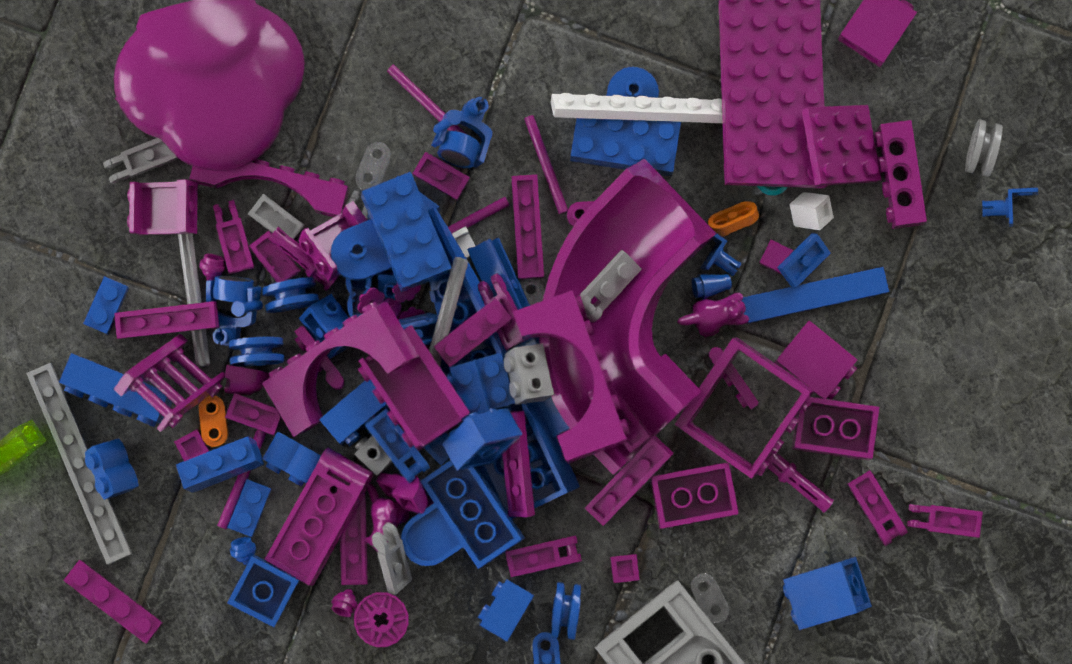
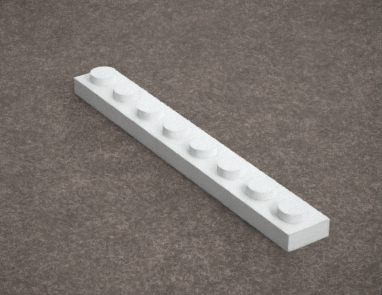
[551,93,723,123]

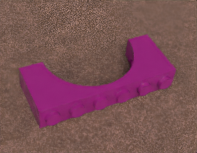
[513,290,630,463]
[262,302,419,437]

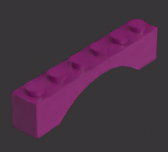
[189,159,349,218]

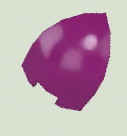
[224,365,269,395]

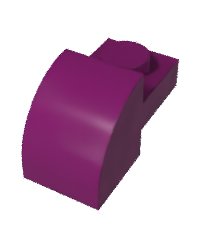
[376,472,429,514]

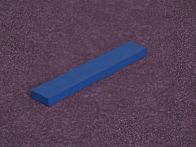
[737,267,889,326]

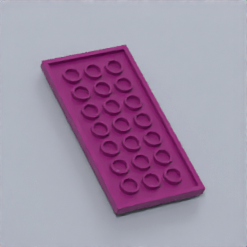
[719,0,828,188]

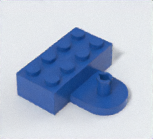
[570,67,681,177]
[331,172,451,293]
[401,460,525,569]

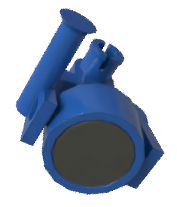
[431,97,492,168]
[206,275,263,346]

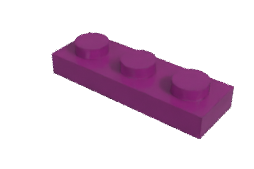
[433,298,512,367]

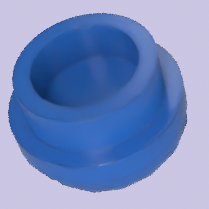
[230,537,256,565]

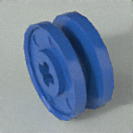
[262,277,319,313]
[229,337,284,367]
[551,582,581,640]

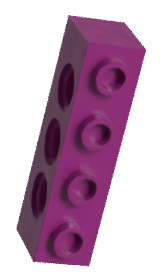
[874,120,927,229]

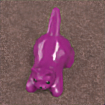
[677,292,749,337]
[363,483,409,552]

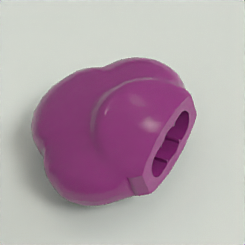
[114,0,305,171]

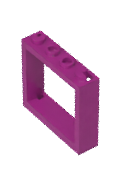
[674,337,814,479]

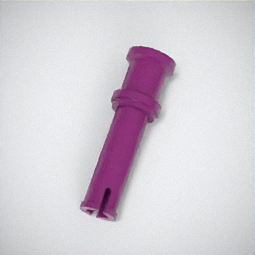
[268,226,338,291]
[767,453,834,513]

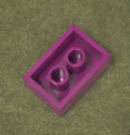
[792,397,879,461]
[650,462,739,529]

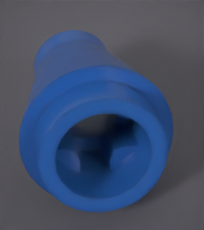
[691,274,732,300]

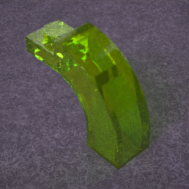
[0,420,47,476]

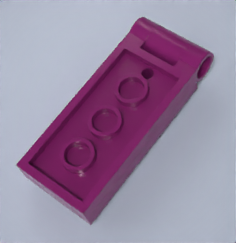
[264,447,373,586]

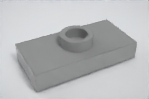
[248,194,304,239]

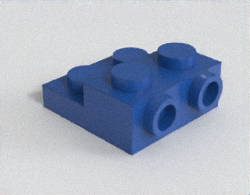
[447,352,515,414]

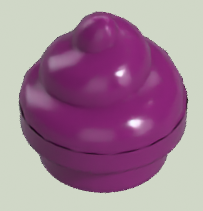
[199,254,226,280]
[331,589,358,617]

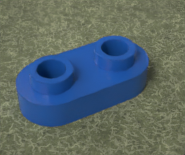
[532,632,560,664]

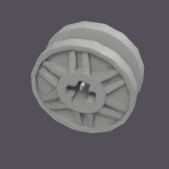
[965,119,1003,177]

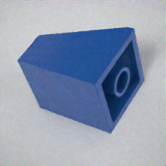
[783,557,872,630]

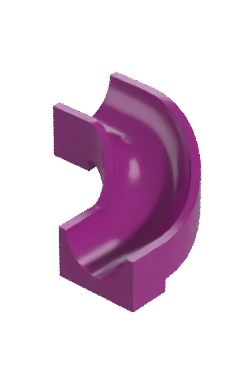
[539,159,716,475]

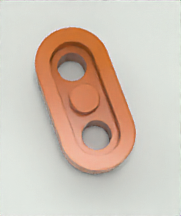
[708,201,759,237]
[199,395,228,447]

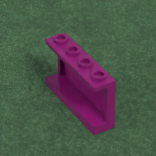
[358,325,470,451]

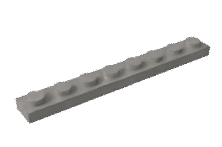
[26,363,132,565]

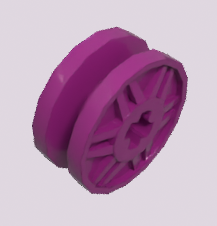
[354,592,409,647]

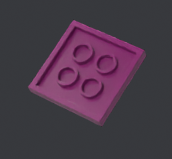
[802,105,881,186]

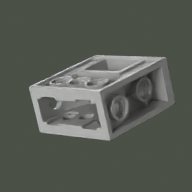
[594,581,745,664]

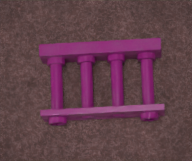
[114,333,225,432]

